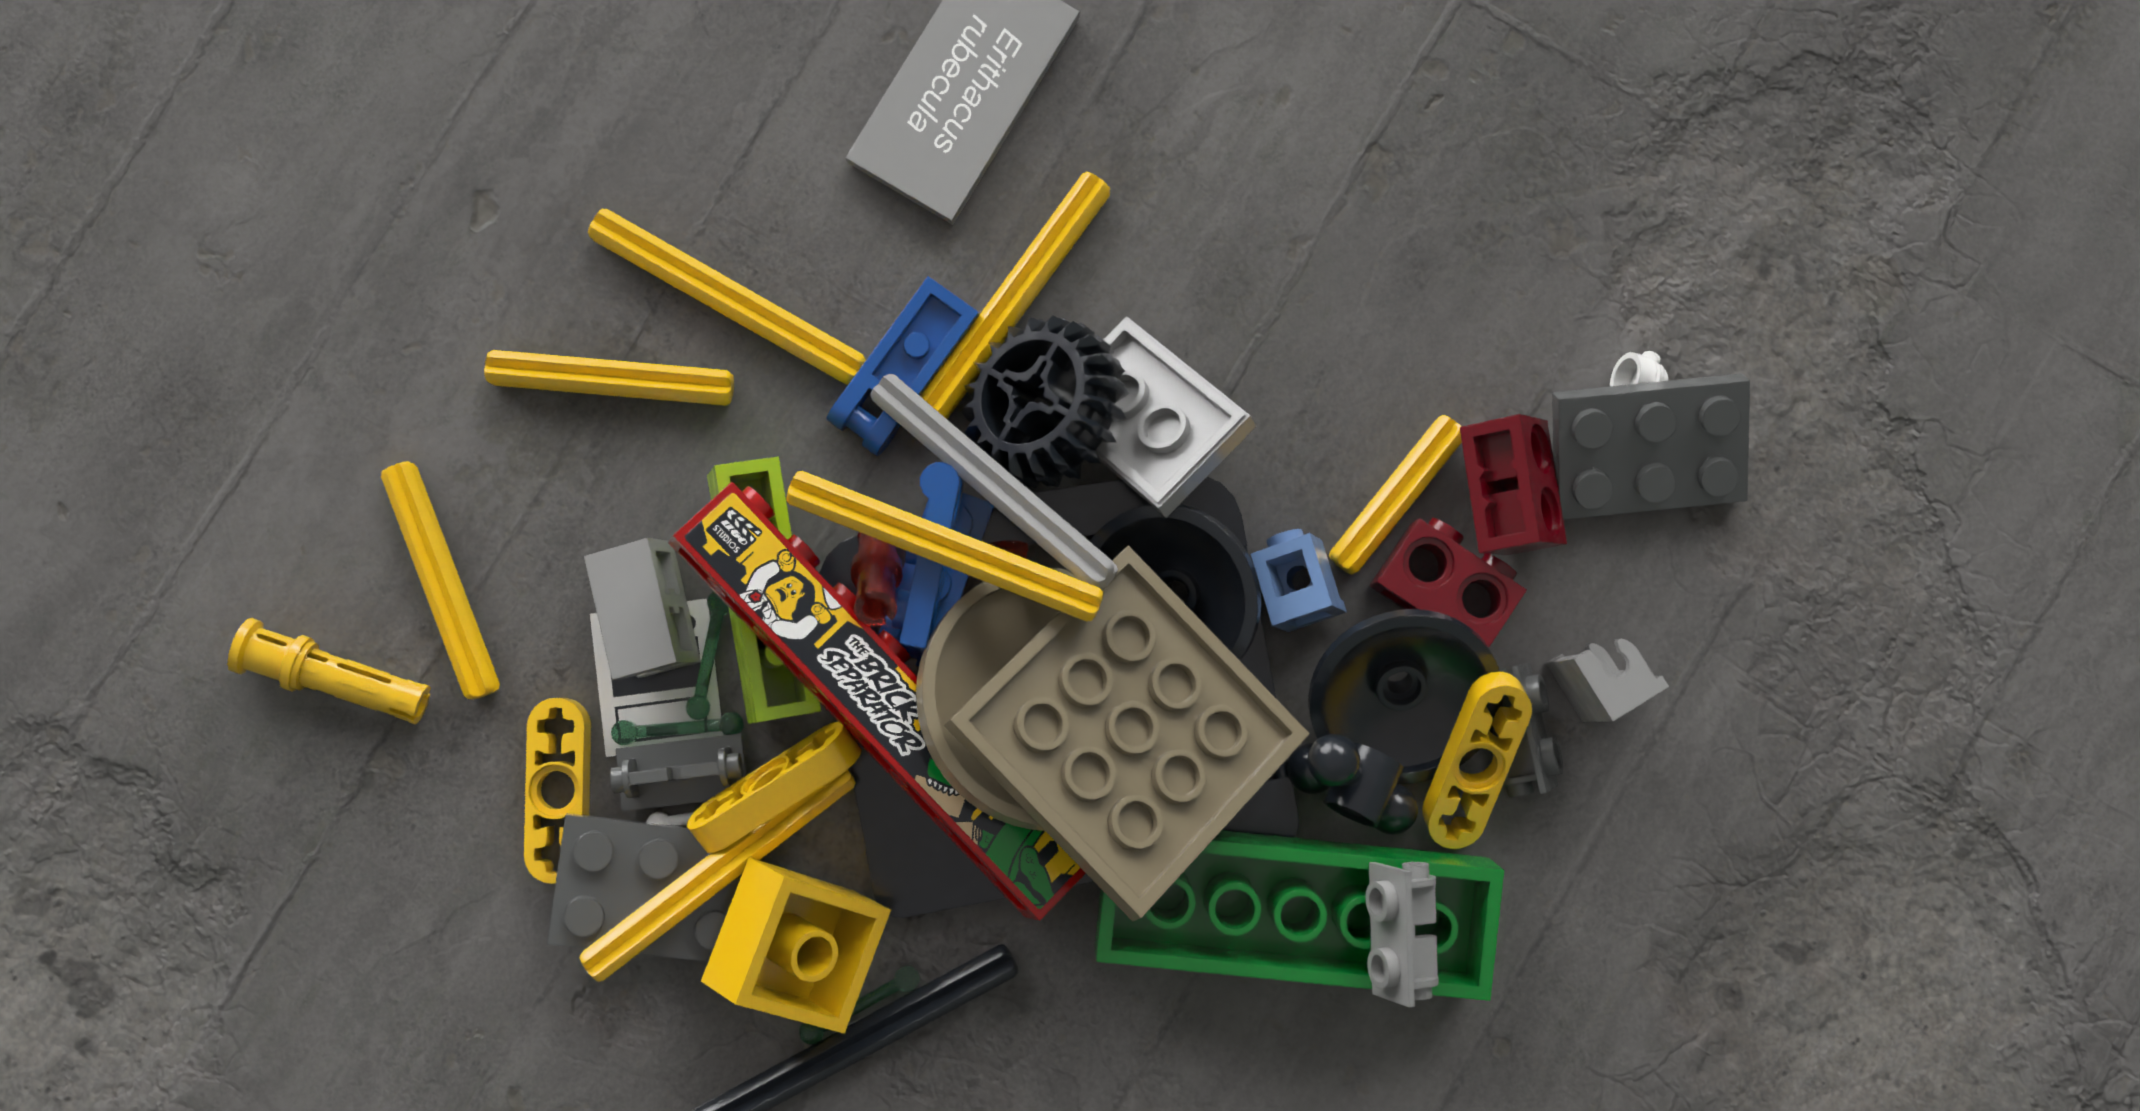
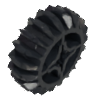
[960,315,1130,488]

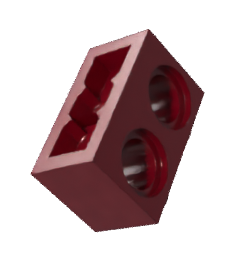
[1459,414,1567,555]
[1369,518,1527,647]

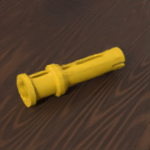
[227,618,431,725]

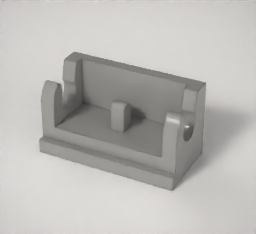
[584,538,701,680]
[1545,639,1669,722]

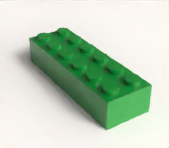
[1094,830,1504,1001]

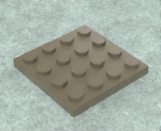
[944,545,1310,921]

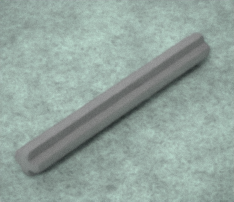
[871,374,1118,590]

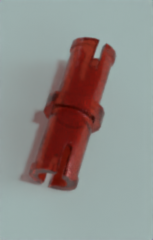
[851,532,903,626]

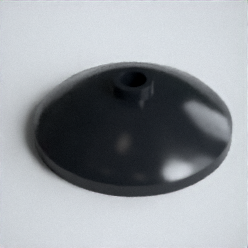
[1090,504,1261,661]
[1308,609,1503,784]

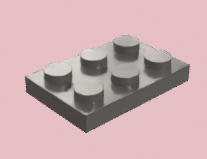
[1552,373,1750,520]
[547,813,742,961]

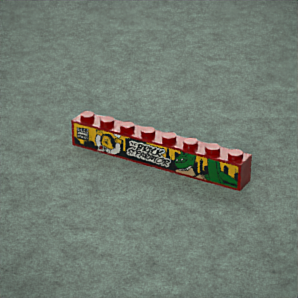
[668,482,1086,921]

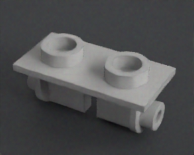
[1366,862,1439,1007]

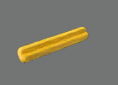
[1329,415,1462,575]

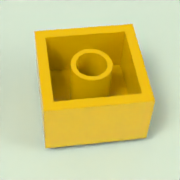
[701,857,891,1034]

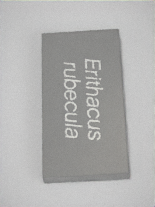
[845,0,1080,225]

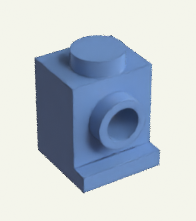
[1250,529,1347,632]

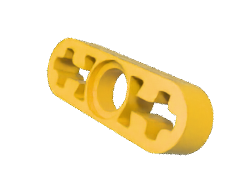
[1422,672,1532,849]
[524,698,591,884]
[687,722,861,853]

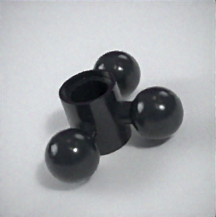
[1287,734,1418,835]

